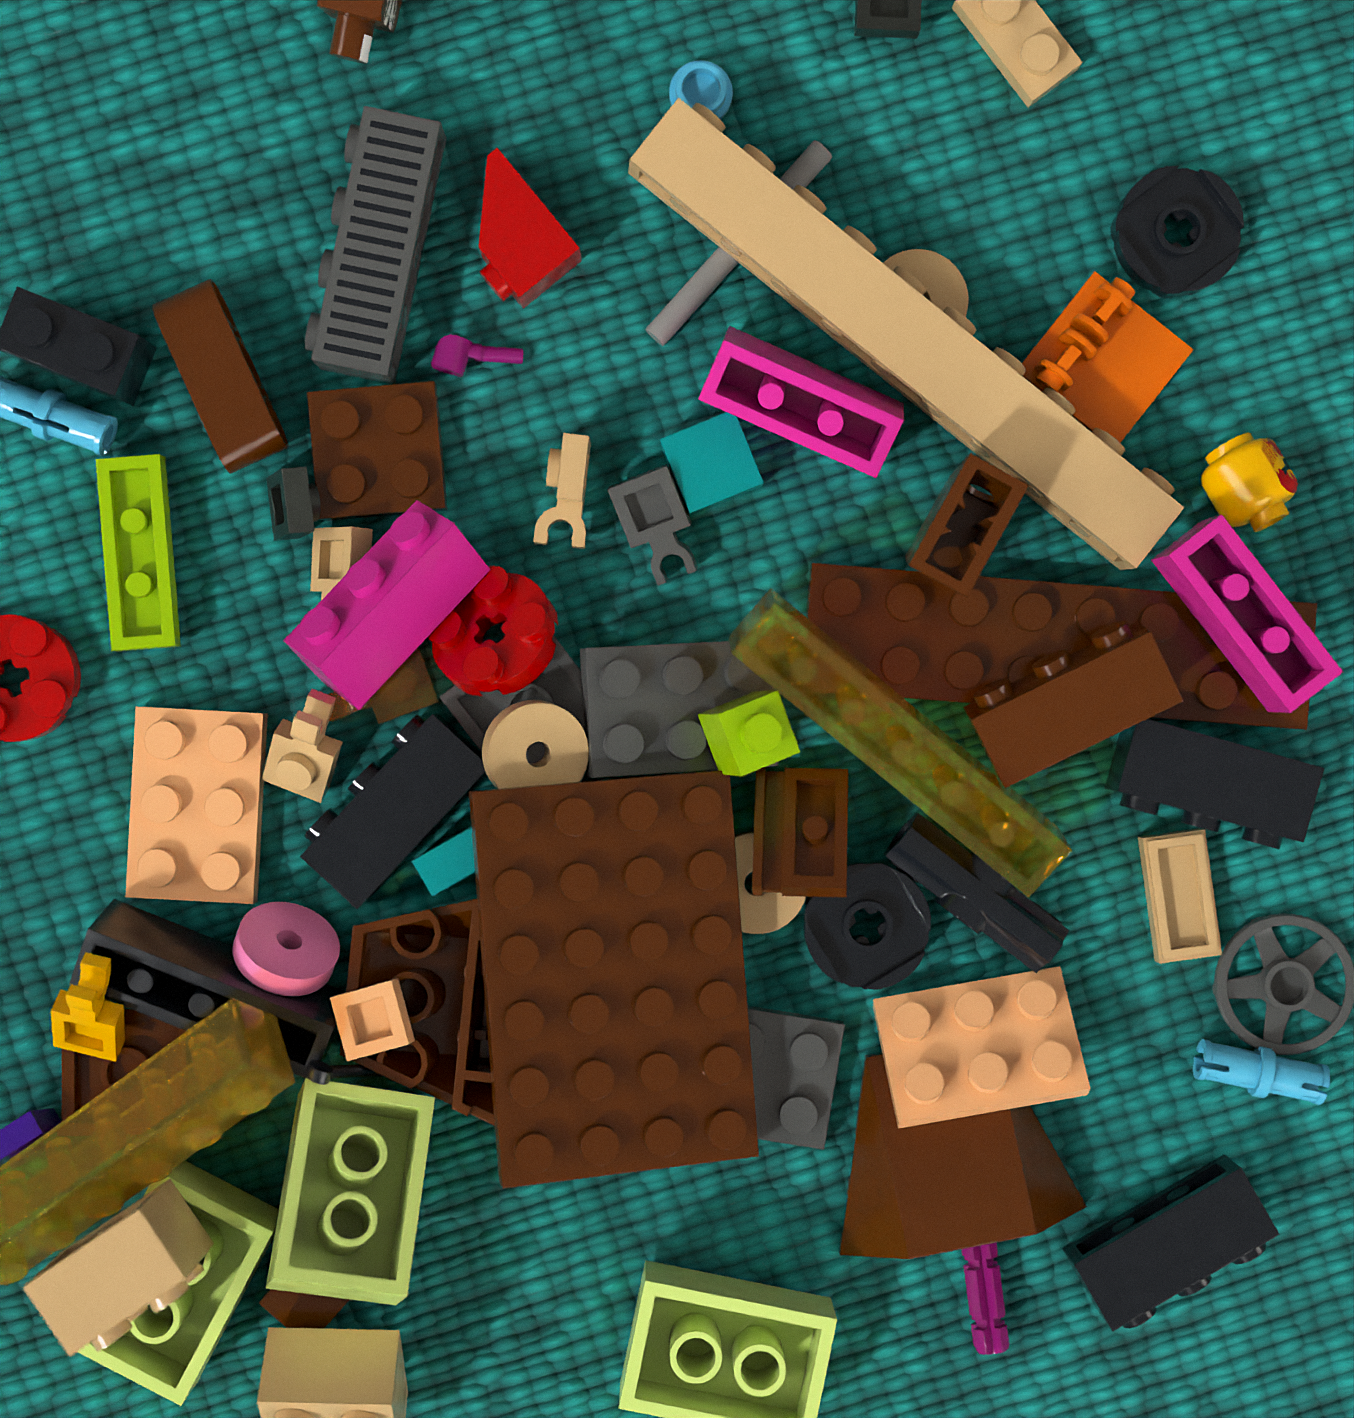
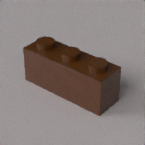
[963,620,1183,788]

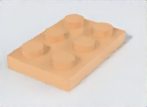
[125,706,268,904]
[873,966,1091,1129]

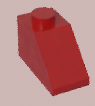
[478,148,582,309]

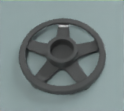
[1212,913,1354,1055]

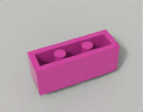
[698,326,904,478]
[283,500,490,710]
[1151,514,1343,713]

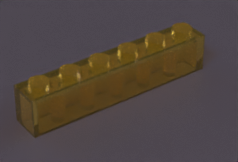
[729,588,1072,898]
[0,998,295,1285]

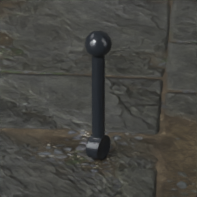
[304,1060,395,1085]

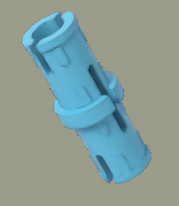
[0,375,118,456]
[1193,1039,1330,1105]

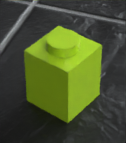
[697,690,800,776]

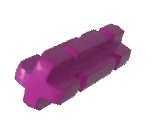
[961,1242,1010,1355]

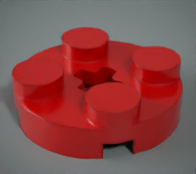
[428,566,558,696]
[0,614,81,742]

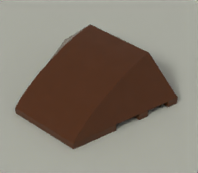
[340,899,495,1126]
[839,1052,1087,1259]

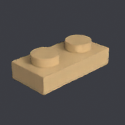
[952,0,1083,108]

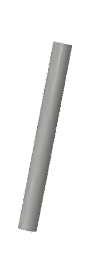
[645,140,832,346]

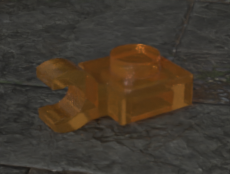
[328,647,439,724]

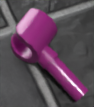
[431,334,523,377]

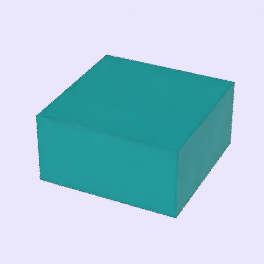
[659,412,764,516]
[412,826,475,896]

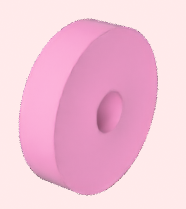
[232,902,340,996]

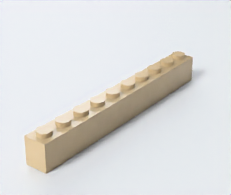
[628,97,1184,570]

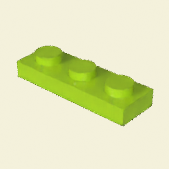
[95,454,181,652]

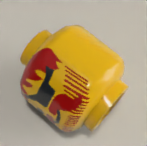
[1201,433,1298,532]

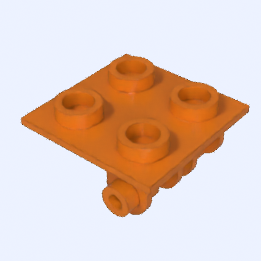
[1022,271,1194,443]

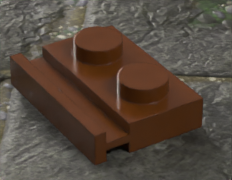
[752,767,848,897]

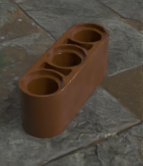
[152,279,289,474]

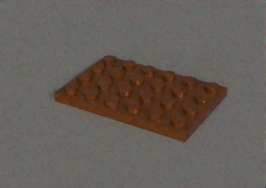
[469,770,759,1188]

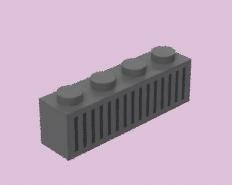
[305,106,447,385]

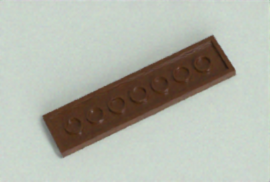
[800,563,1317,730]

